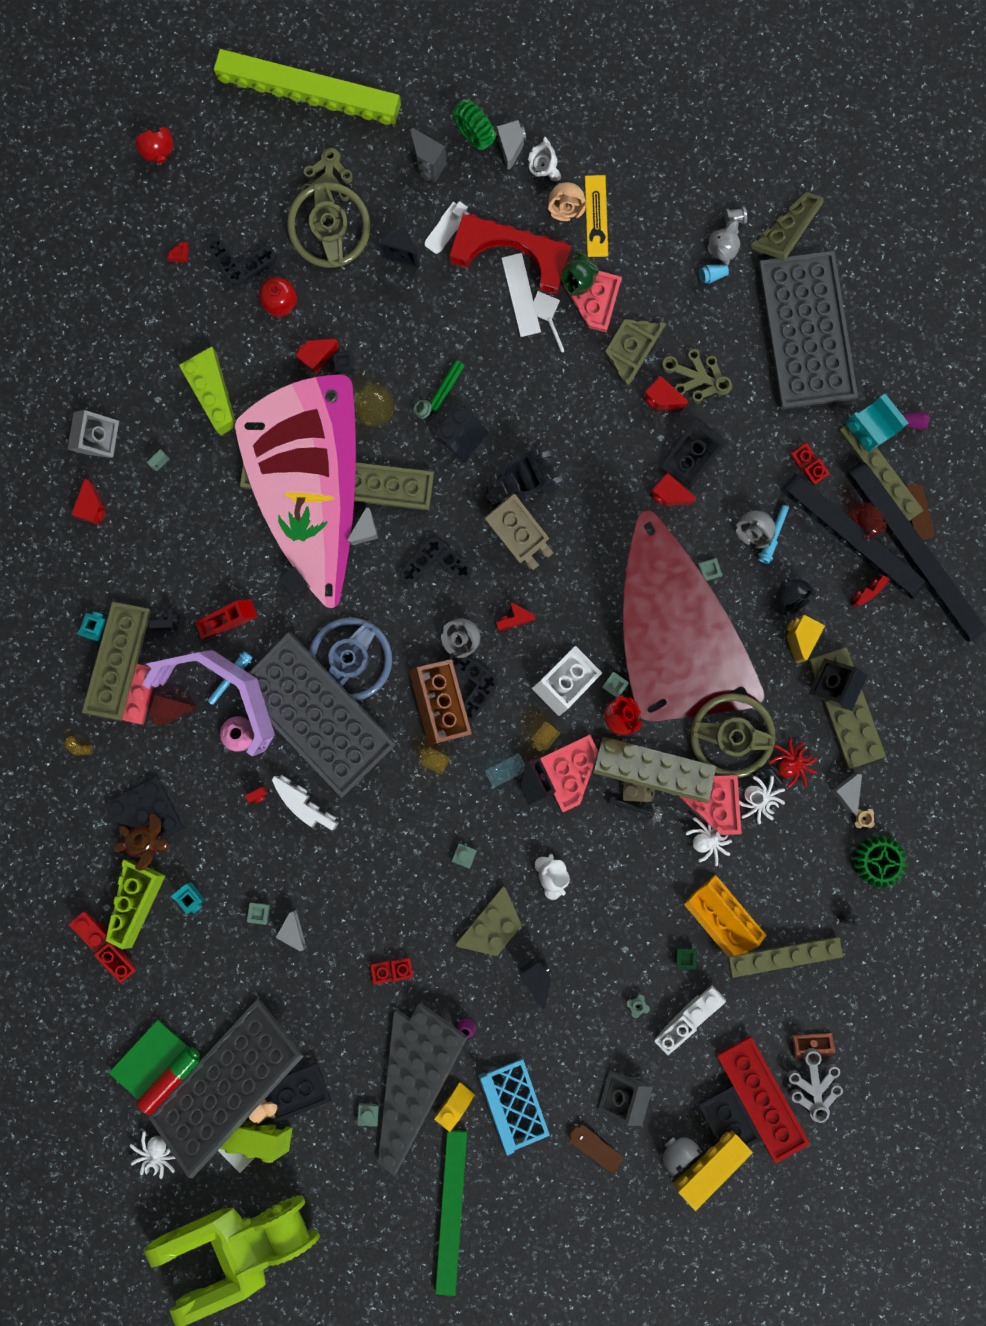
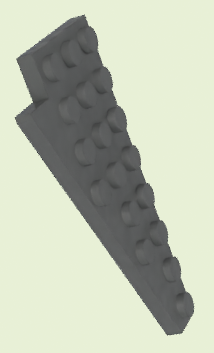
[378,1003,468,1175]

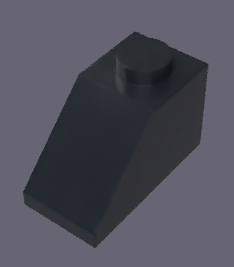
[521,757,556,805]

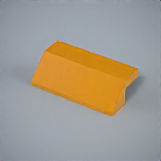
[684,875,766,957]

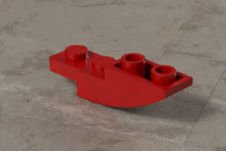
[68,910,136,984]

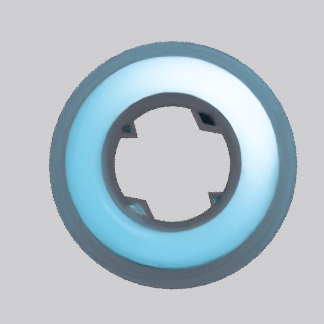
[699,264,729,284]

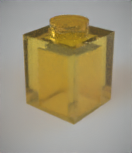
[531,721,561,752]
[419,747,451,775]

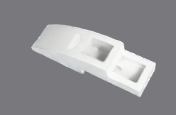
[272,775,338,830]
[654,985,726,1055]

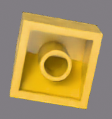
[787,615,825,663]

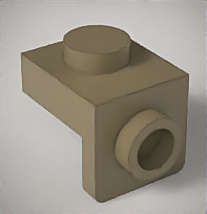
[623,781,655,802]

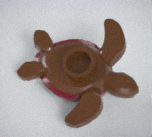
[113,814,170,871]

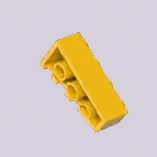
[673,1130,753,1211]

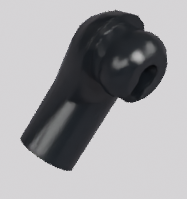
[755,767,783,788]

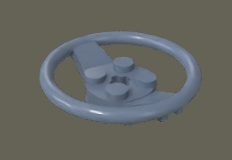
[309,618,392,701]

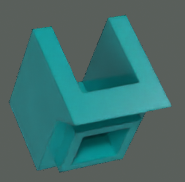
[77,611,107,642]
[171,882,205,914]

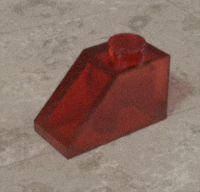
[148,695,196,725]

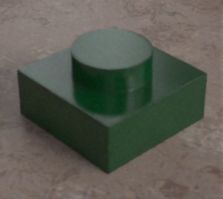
[676,948,697,969]

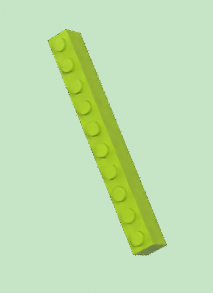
[214,49,401,125]

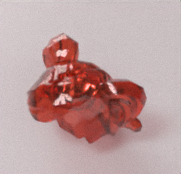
[847,502,887,538]

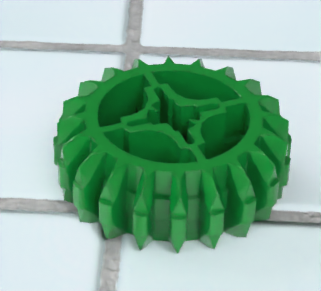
[452,99,496,150]
[854,835,908,889]

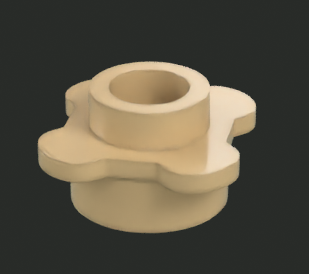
[854,809,874,828]

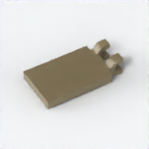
[484,493,553,570]

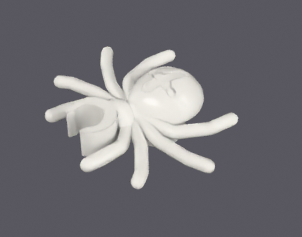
[739,776,785,824]
[686,817,732,866]
[130,1131,175,1179]

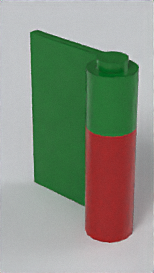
[109,1019,200,1115]

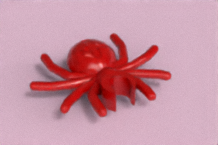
[769,738,818,788]

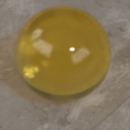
[353,384,394,427]

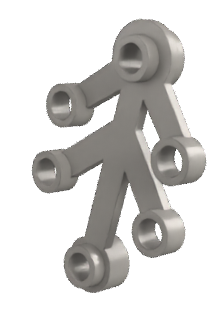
[788,1048,843,1123]

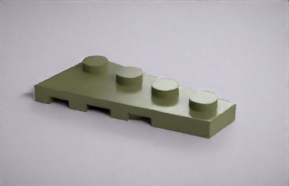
[751,192,823,261]

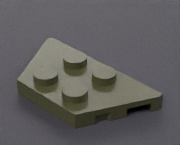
[605,319,666,387]
[456,886,522,956]

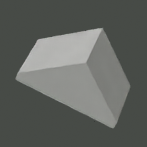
[347,507,378,545]
[832,774,862,814]
[276,910,307,951]

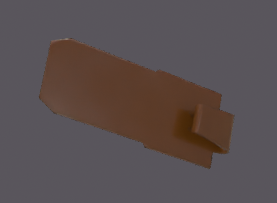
[905,483,935,540]
[569,1124,624,1172]

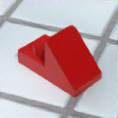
[496,602,535,632]

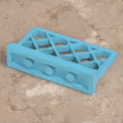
[478,1059,550,1155]

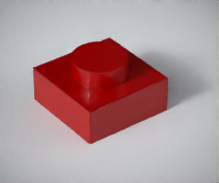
[245,787,269,804]

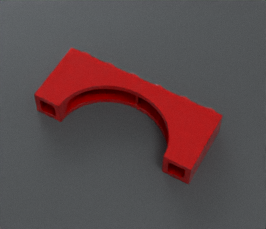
[450,214,571,295]

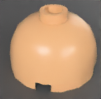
[548,182,586,221]

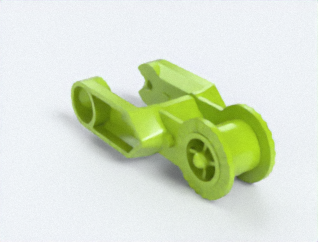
[143,1195,320,1326]

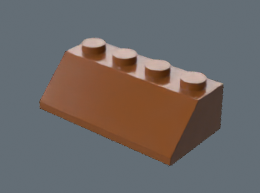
[409,659,472,746]

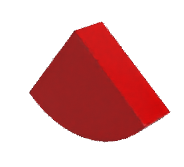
[167,242,189,262]

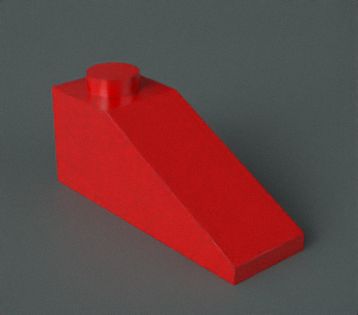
[195,599,257,640]

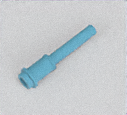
[758,505,789,564]
[207,651,253,705]

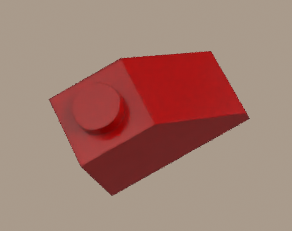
[295,339,340,375]
[643,376,689,410]
[650,473,696,506]
[71,479,105,525]

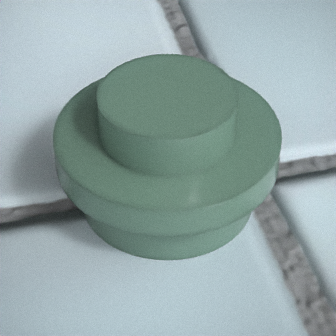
[414,400,431,419]

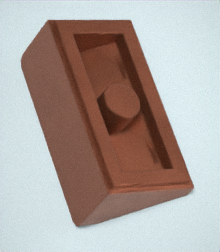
[792,1033,836,1060]

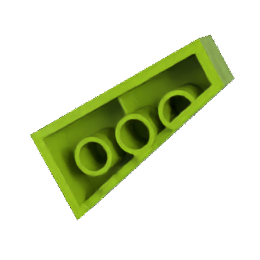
[179,347,236,436]
[106,859,165,949]
[220,1121,293,1163]

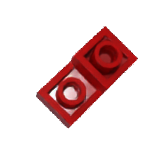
[789,443,830,485]
[851,575,890,608]
[370,958,413,985]

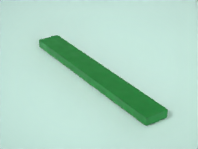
[436,1130,467,1296]

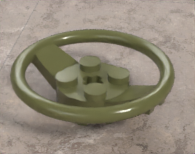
[287,182,370,268]
[691,693,775,778]

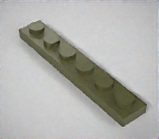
[839,425,924,521]
[727,937,843,978]

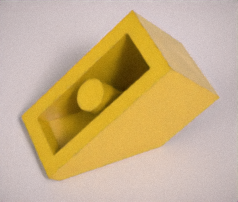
[434,1082,475,1132]

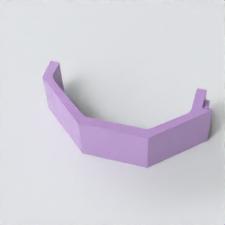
[142,650,275,756]

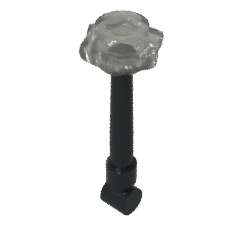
[607,796,663,825]

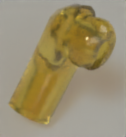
[64,736,93,756]

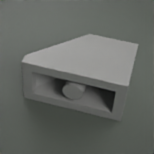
[497,120,526,170]

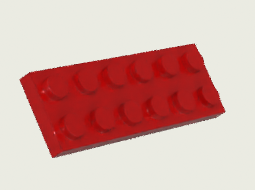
[716,1036,810,1164]

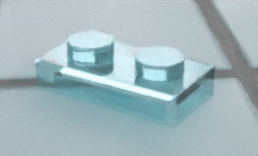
[485,753,526,788]

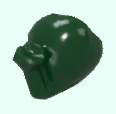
[561,251,599,296]

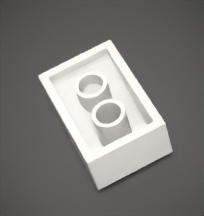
[532,646,602,716]

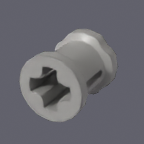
[724,206,747,225]

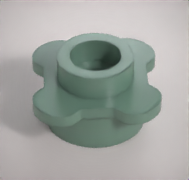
[627,995,650,1018]

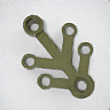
[302,148,353,221]
[662,349,732,403]

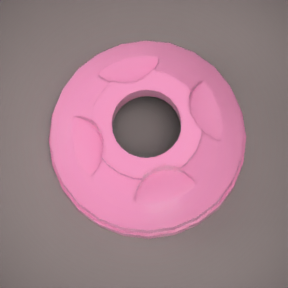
[220,716,254,751]

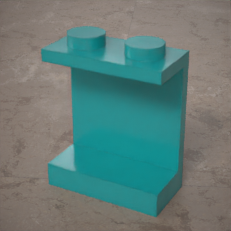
[845,394,909,453]

